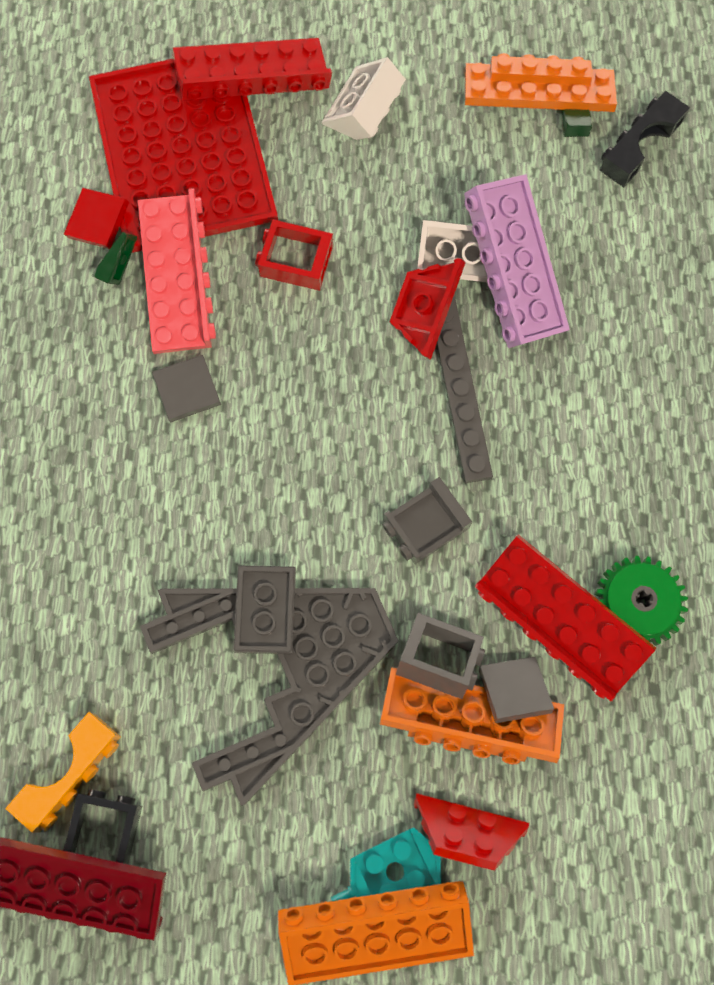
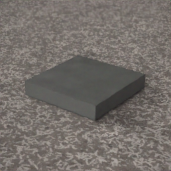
[152,355,221,423]
[479,657,554,723]

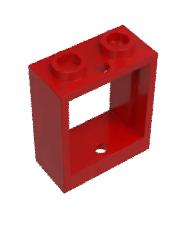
[255,219,334,291]

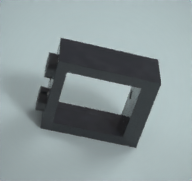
[63,789,142,864]

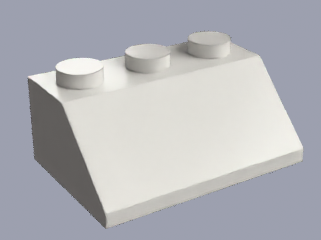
[321,57,406,140]
[417,220,487,282]

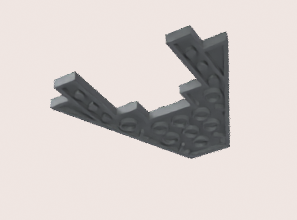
[140,588,398,806]

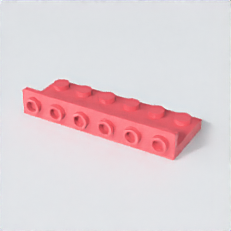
[138,188,216,354]

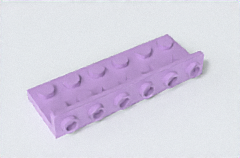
[464,174,570,348]

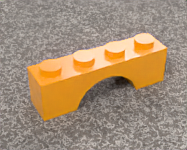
[5,712,121,833]

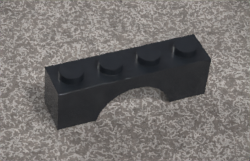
[600,91,690,188]

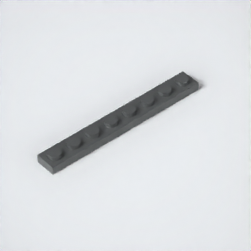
[437,295,493,484]

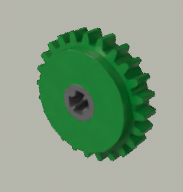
[594,556,688,646]

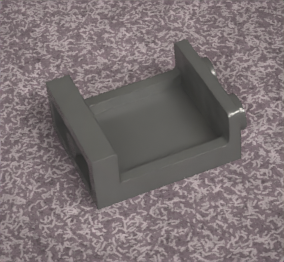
[382,477,472,565]

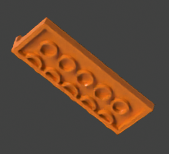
[278,881,474,985]

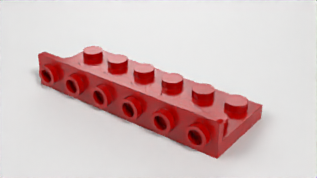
[172,38,332,100]
[475,534,656,702]

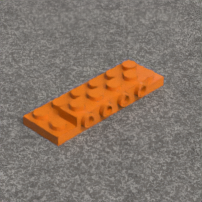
[465,53,617,112]
[380,667,564,765]

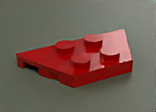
[389,258,466,360]
[414,793,529,871]

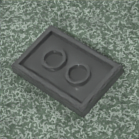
[233,565,296,654]

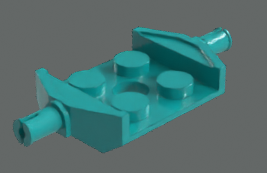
[331,827,442,901]

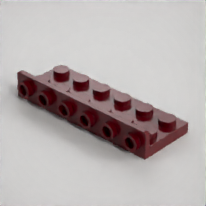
[0,837,167,941]

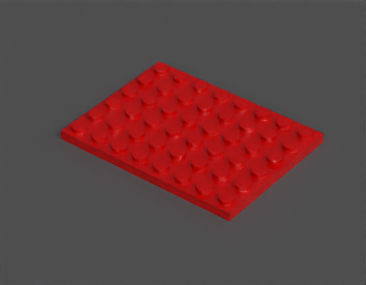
[89,59,278,253]

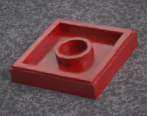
[64,188,129,249]

